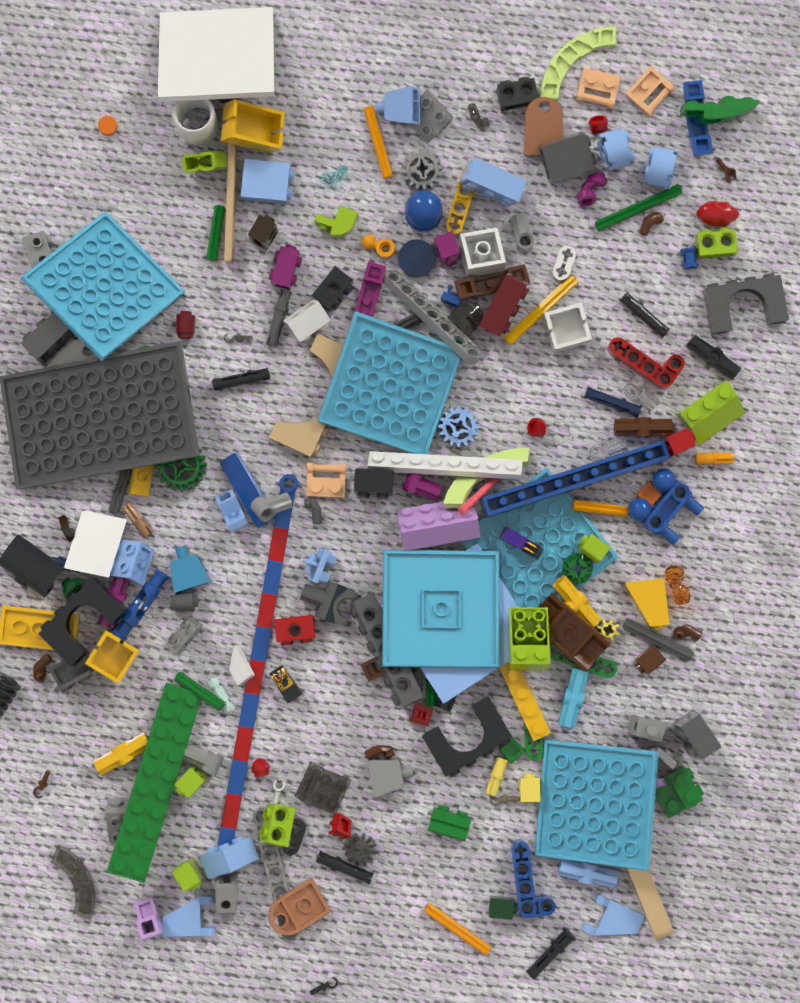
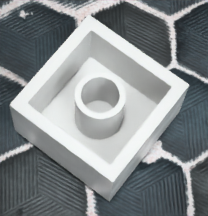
[458,228,506,278]

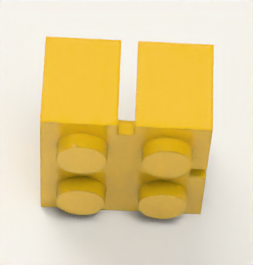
[85,629,139,684]

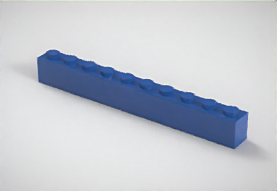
[480,440,670,518]

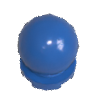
[405,190,443,232]

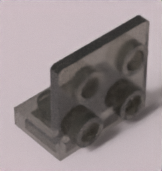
[295,761,351,814]

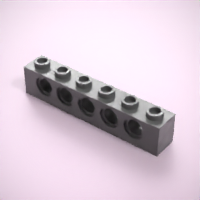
[350,592,424,710]

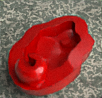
[696,201,740,227]

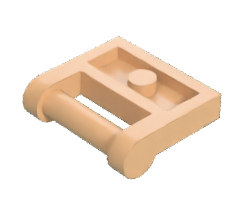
[625,66,675,118]
[576,68,621,109]
[306,462,346,498]

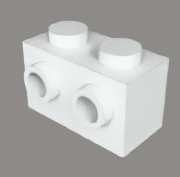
[283,299,331,342]

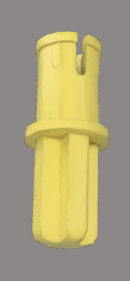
[486,757,508,796]

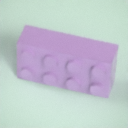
[397,497,481,551]

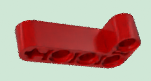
[607,337,685,389]

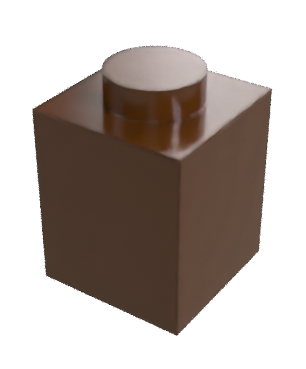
[634,645,666,675]

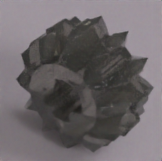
[344,833,377,866]

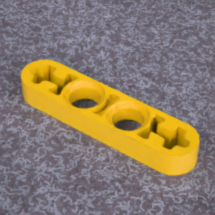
[446,166,474,236]

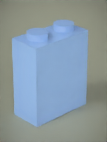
[241,159,294,205]

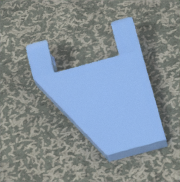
[582,894,645,936]
[162,895,216,937]

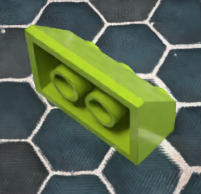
[677,380,745,446]

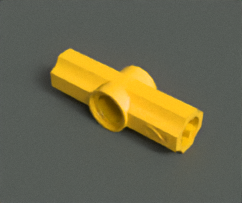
[552,575,601,627]
[93,732,148,776]

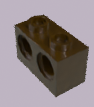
[248,214,278,251]

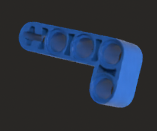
[511,839,556,918]

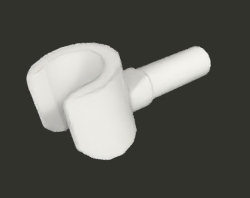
[273,780,285,804]

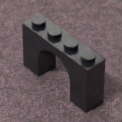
[38,578,129,666]
[422,696,512,777]

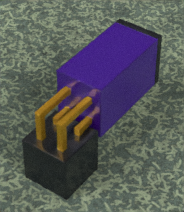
[499,526,544,560]

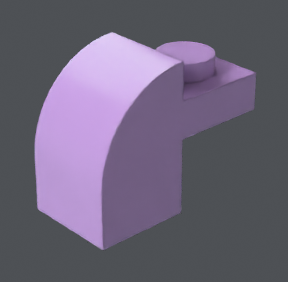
[134,897,163,941]

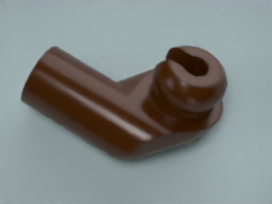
[639,212,664,236]
[674,624,703,641]
[33,654,53,683]

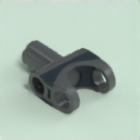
[300,581,361,627]

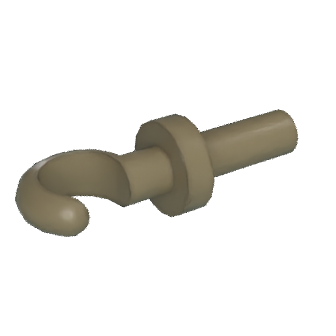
[490,794,520,806]

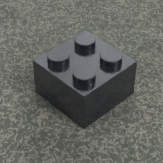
[354,468,394,499]

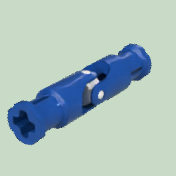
[112,568,170,641]

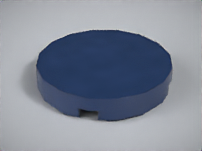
[398,239,436,277]

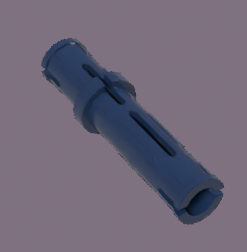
[584,387,642,417]

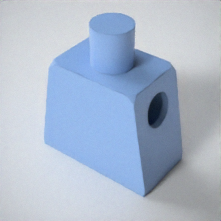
[376,86,420,125]

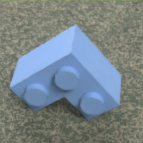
[200,836,259,879]

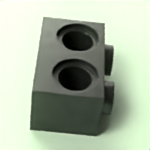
[496,77,538,111]

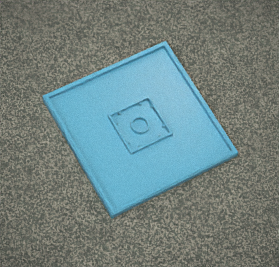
[382,550,499,668]

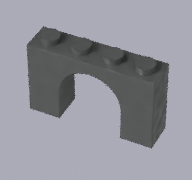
[703,273,789,335]

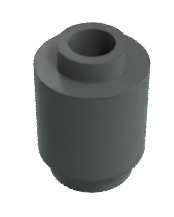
[170,592,198,612]

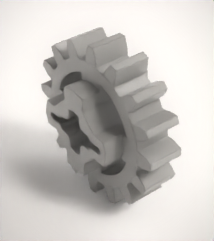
[402,149,443,191]

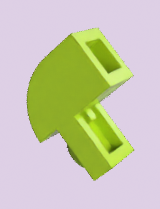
[314,206,358,239]

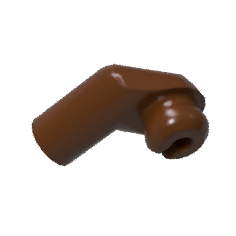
[365,745,395,760]

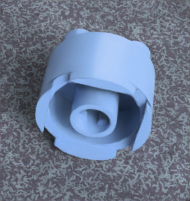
[597,128,635,171]
[644,147,678,189]

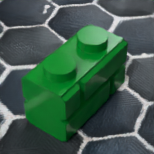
[428,805,471,841]

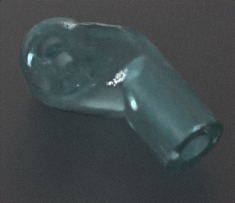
[321,164,348,184]

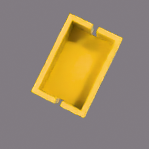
[221,99,285,154]

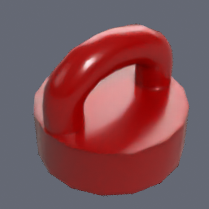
[589,115,608,135]
[527,418,546,437]

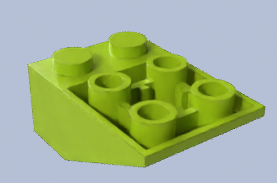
[508,607,551,670]

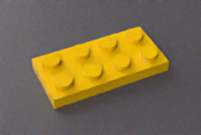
[0,605,80,650]

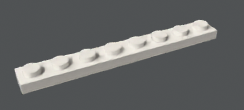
[367,451,523,480]

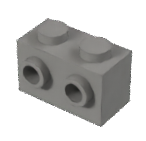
[22,230,54,268]

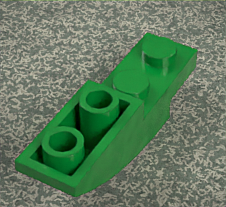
[680,96,759,125]

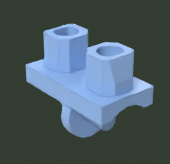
[303,548,337,583]

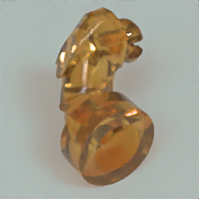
[665,565,691,605]

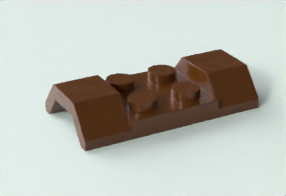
[539,593,611,672]

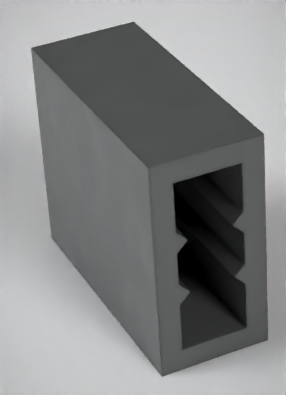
[538,132,596,184]

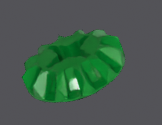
[562,553,593,584]

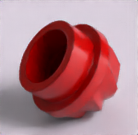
[251,758,270,777]

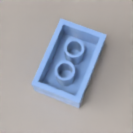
[459,157,527,207]

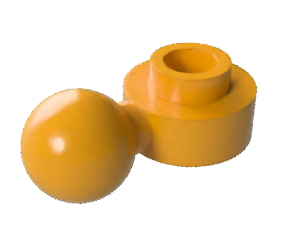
[362,234,395,259]

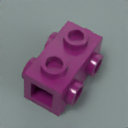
[269,245,302,290]

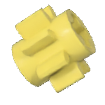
[596,619,620,641]

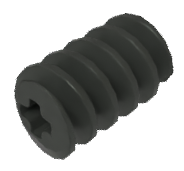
[0,673,21,717]

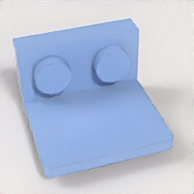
[109,540,154,586]

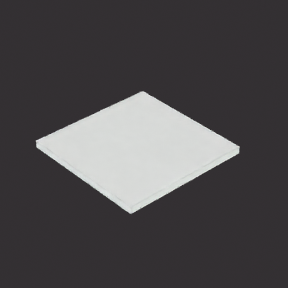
[158,7,275,102]

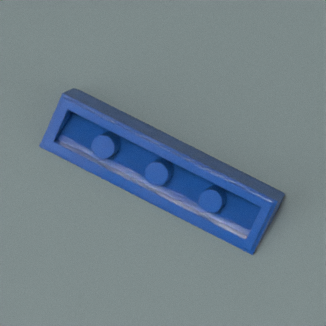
[220,451,275,528]

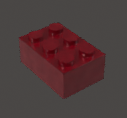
[479,273,530,337]

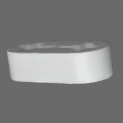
[552,245,576,282]

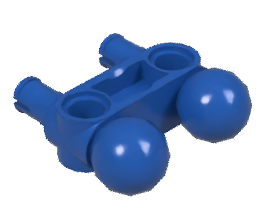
[628,468,704,545]

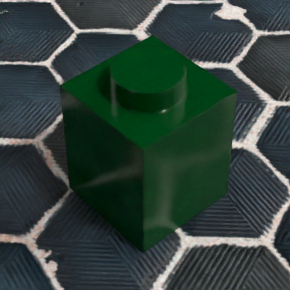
[488,896,517,920]

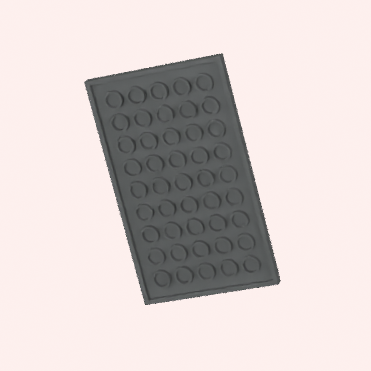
[0,341,200,490]

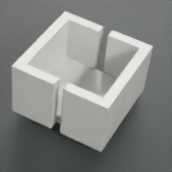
[543,303,592,353]

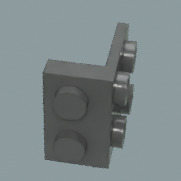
[48,655,94,693]

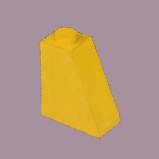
[624,579,669,630]

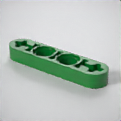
[550,642,617,678]

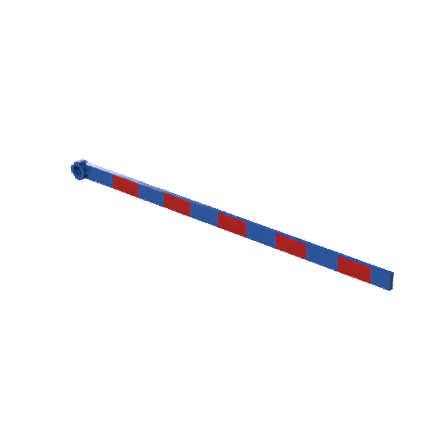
[217,474,299,846]

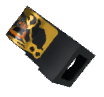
[269,665,303,704]

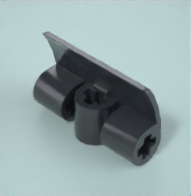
[0,535,64,598]

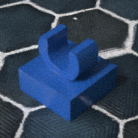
[441,285,461,309]

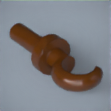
[33,770,51,798]

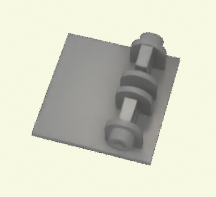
[410,89,453,144]
[166,615,203,655]

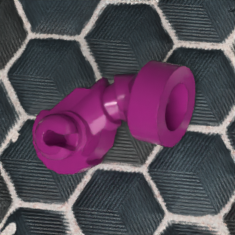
[577,171,608,207]

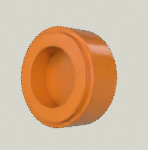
[98,116,118,136]

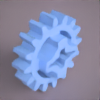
[438,406,480,448]

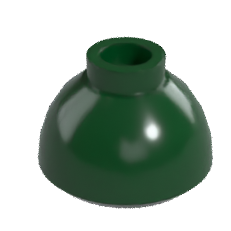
[61,577,84,602]

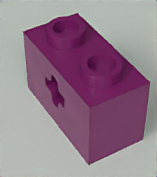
[433,231,460,267]

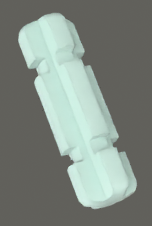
[208,677,235,713]

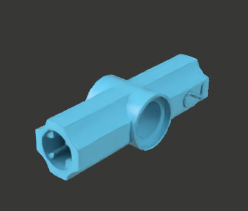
[558,668,589,728]

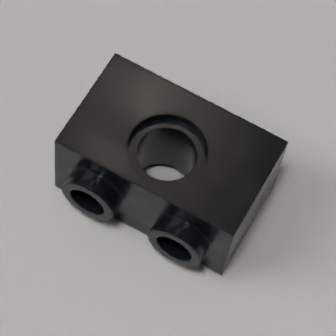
[311,266,354,312]

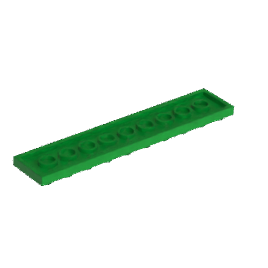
[106,683,201,883]

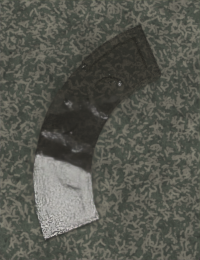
[51,844,96,920]

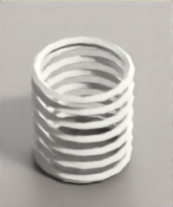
[172,99,219,145]

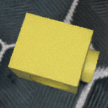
[519,773,540,802]

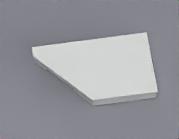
[229,645,255,686]

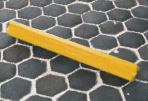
[504,275,578,345]

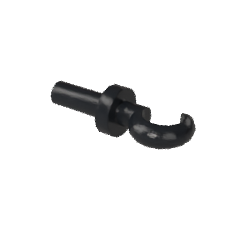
[309,977,338,995]

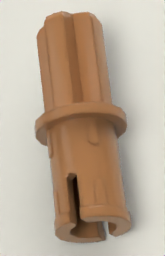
[122,502,154,538]

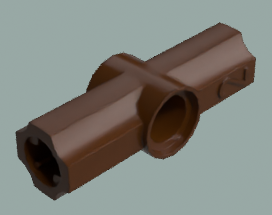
[614,417,673,438]

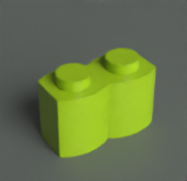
[182,151,227,173]

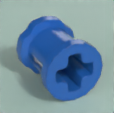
[680,247,699,270]

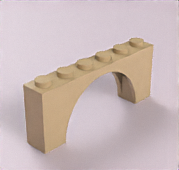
[269,334,343,458]

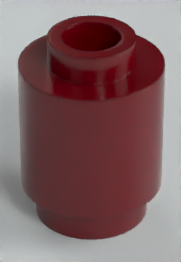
[176,311,196,339]

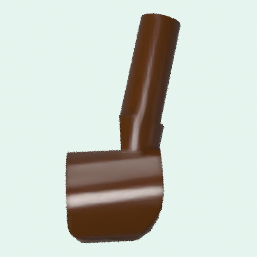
[716,158,737,183]

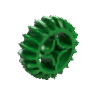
[155,449,207,492]

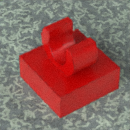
[410,703,434,727]
[329,813,352,839]

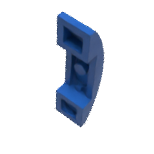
[683,80,713,156]

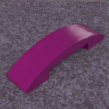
[351,261,386,321]

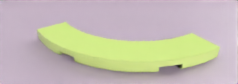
[540,27,616,101]
[443,448,530,508]

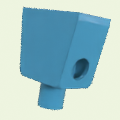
[170,545,211,593]

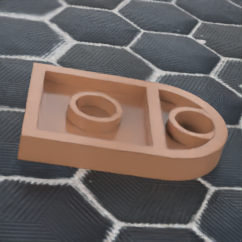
[524,97,563,155]
[268,877,331,935]

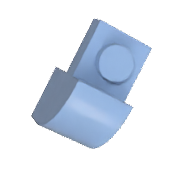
[215,489,248,532]

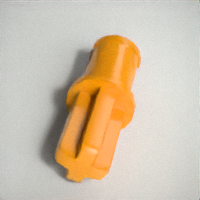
[695,451,734,466]

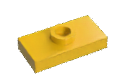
[128,465,154,497]

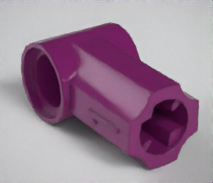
[402,473,443,501]

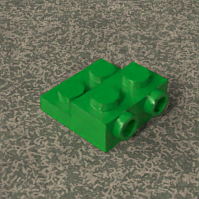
[655,765,704,819]

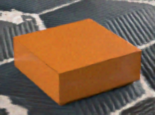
[636,481,663,506]

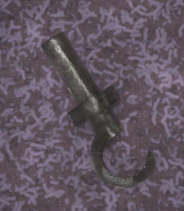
[224,333,253,344]

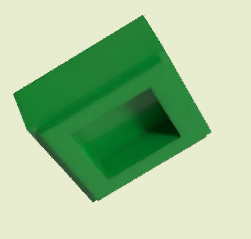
[498,737,526,764]

